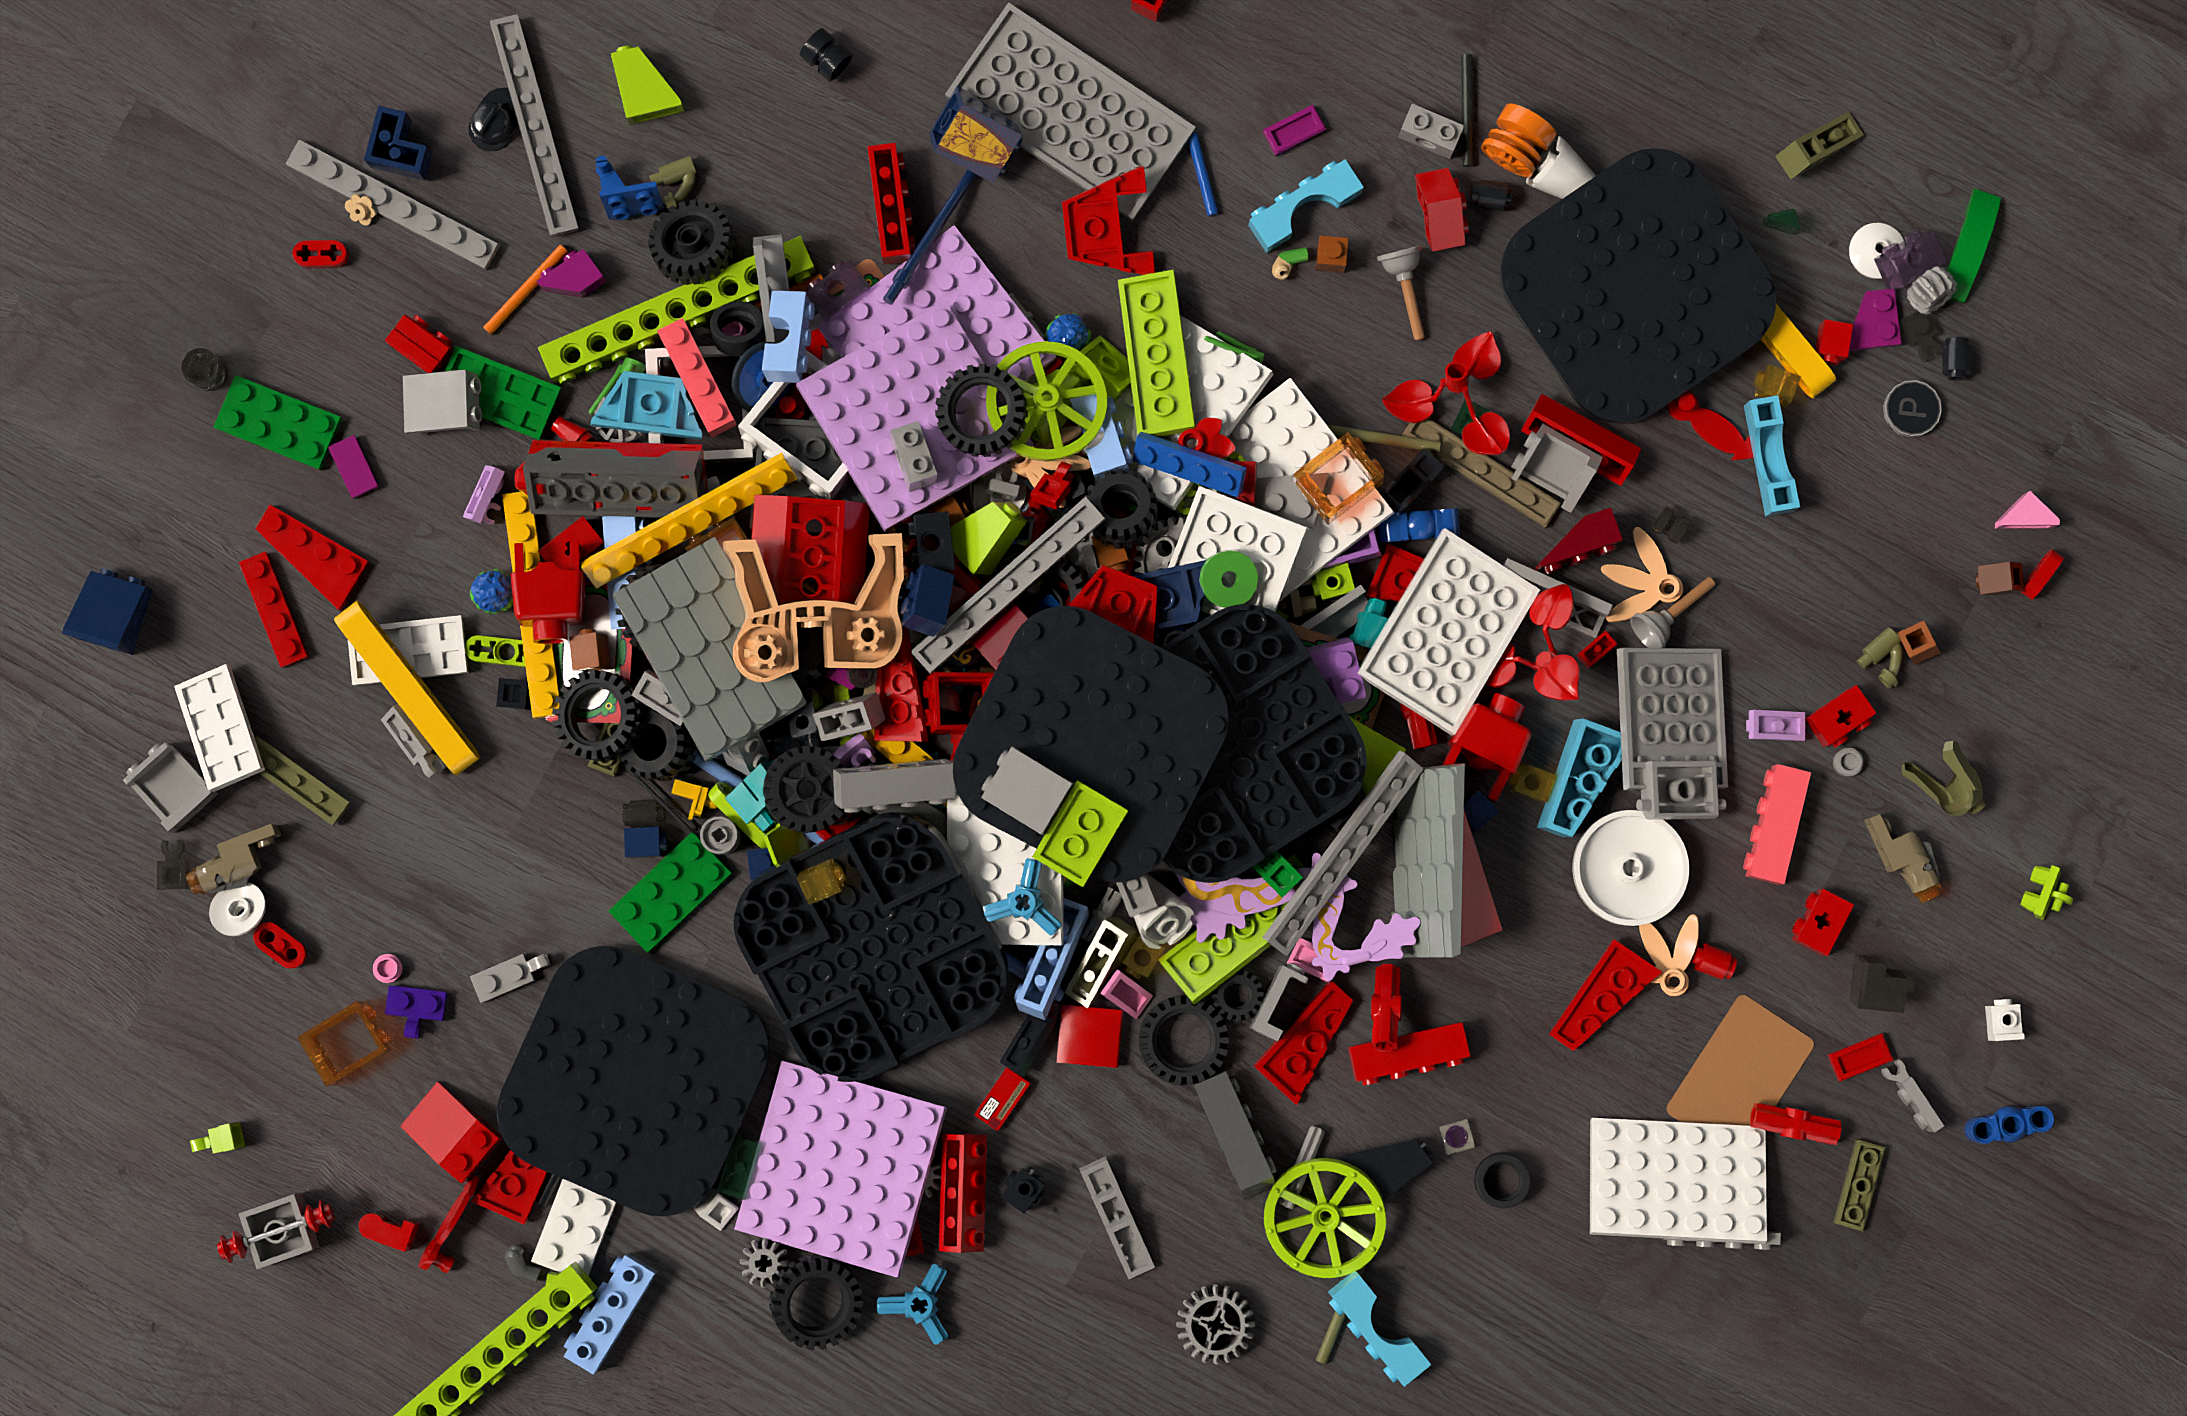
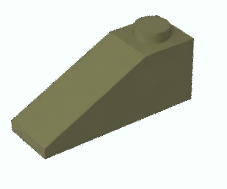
[1775,112,1864,180]
[1064,916,1139,1008]

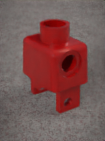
[510,541,586,644]
[1441,693,1532,803]

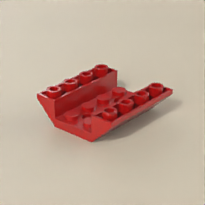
[751,495,870,605]

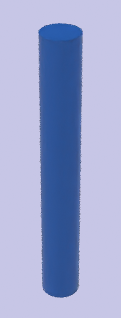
[1188,132,1219,217]

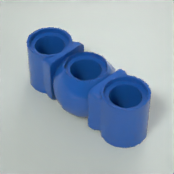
[1378,508,1460,542]
[1964,1106,2054,1144]

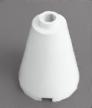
[1526,136,1596,199]
[1134,873,1194,949]

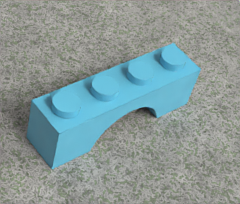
[1248,160,1364,253]
[1744,395,1800,517]
[1328,1271,1431,1387]

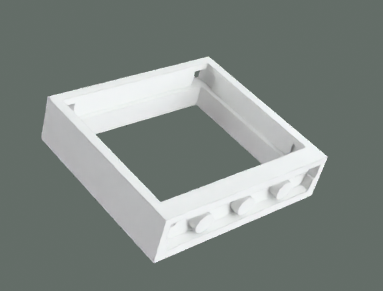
[645,346,759,464]
[738,350,850,500]

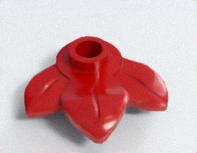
[1178,417,1235,459]

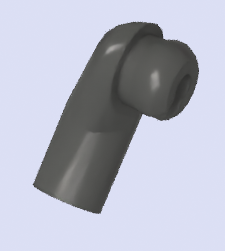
[505,1244,541,1283]

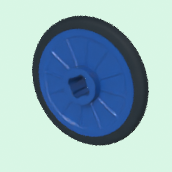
[732,342,795,414]

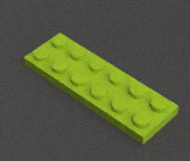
[1118,270,1196,437]
[1158,854,1306,1005]

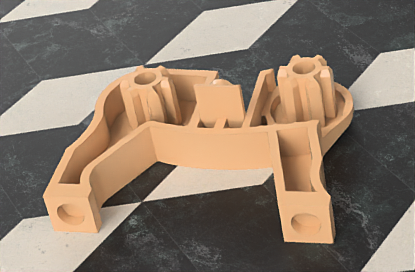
[723,533,904,682]

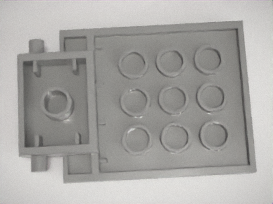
[1617,648,1728,820]

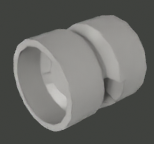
[700,817,742,855]

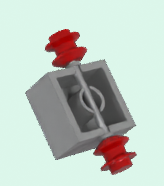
[217,1192,335,1269]

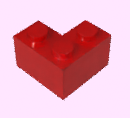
[1415,168,1469,252]

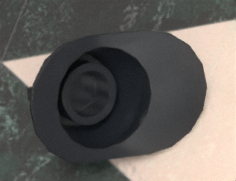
[468,88,519,151]

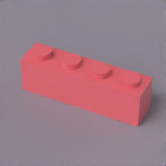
[657,318,737,438]
[1743,764,1811,885]

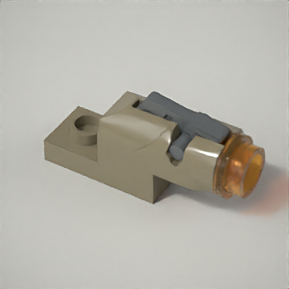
[1864,814,1942,903]
[186,824,281,895]

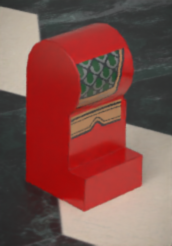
[359,1212,420,1252]

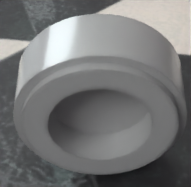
[1833,748,1863,777]

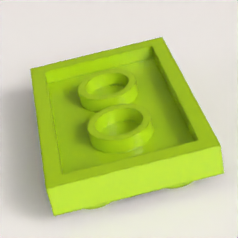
[1032,780,1129,887]

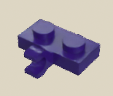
[385,985,448,1039]

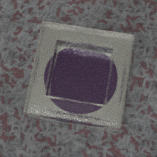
[1439,1119,1475,1155]

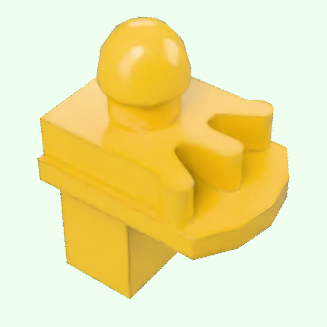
[671,779,718,821]

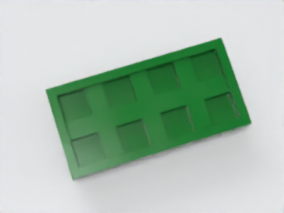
[445,346,562,440]
[213,375,343,471]
[608,833,732,953]

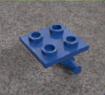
[595,156,665,220]

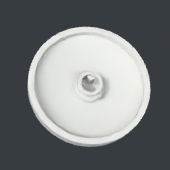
[1572,810,1689,926]

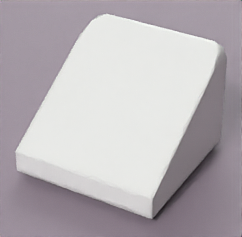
[694,1188,739,1231]

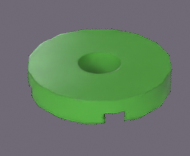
[1199,550,1258,608]

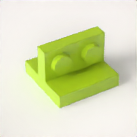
[1069,335,1131,402]

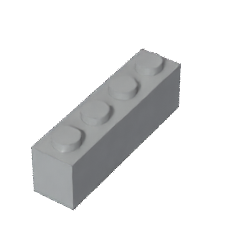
[833,759,955,813]

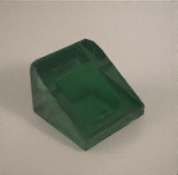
[1763,209,1800,235]
[1451,400,1490,434]

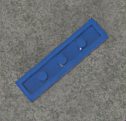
[1133,432,1247,497]

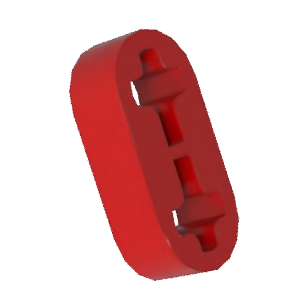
[292,240,349,269]
[2021,549,2064,600]

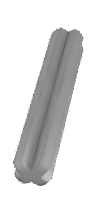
[1280,1126,1325,1209]

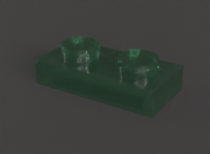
[717,1136,762,1200]

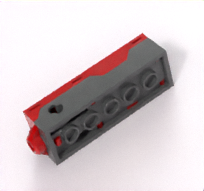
[515,440,709,518]

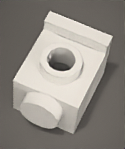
[1985,999,2024,1041]

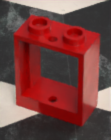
[922,672,994,735]

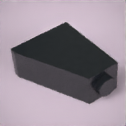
[1340,1139,1432,1200]

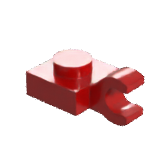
[1030,461,1074,510]

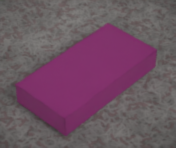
[1263,105,1326,157]
[328,435,379,499]

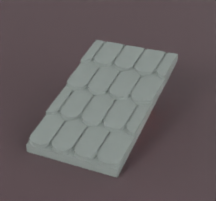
[613,537,806,762]
[1391,763,1502,957]

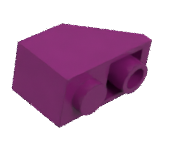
[537,249,606,298]

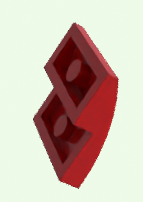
[1057,1005,1124,1068]

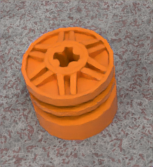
[1481,104,1557,177]

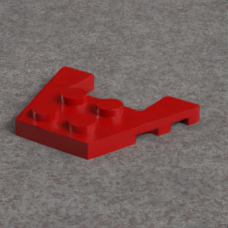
[1062,166,1155,275]
[1068,564,1157,644]

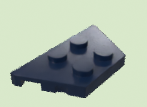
[1133,560,1206,630]

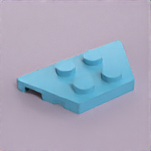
[590,371,702,440]

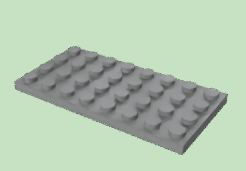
[945,2,1196,221]

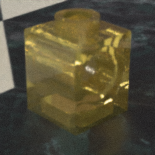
[1753,364,1801,408]
[1509,763,1557,804]
[797,859,846,905]
[1122,934,1165,980]

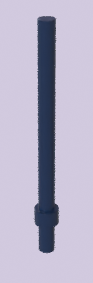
[883,169,977,305]

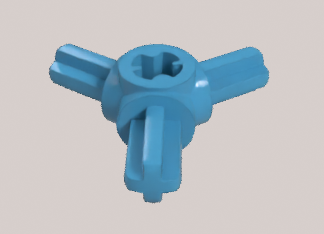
[983,858,1062,936]
[877,1264,948,1345]

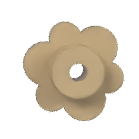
[345,194,376,225]

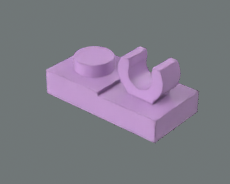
[463,465,505,524]
[1746,710,1805,742]
[832,732,876,768]

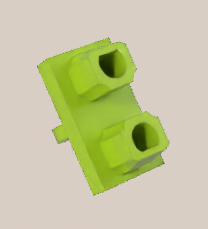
[2020,865,2073,921]

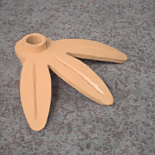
[1009,426,1091,508]
[1601,527,1683,622]
[1639,914,1699,997]

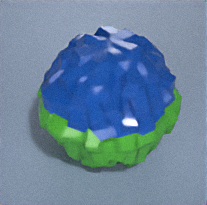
[1045,313,1091,358]
[470,569,513,614]

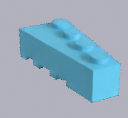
[1537,718,1622,837]

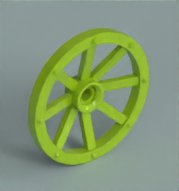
[986,341,1107,462]
[1264,1158,1387,1278]

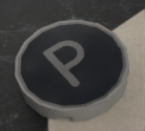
[1883,380,1942,438]

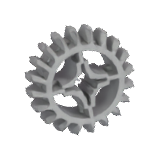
[1176,1284,1255,1364]

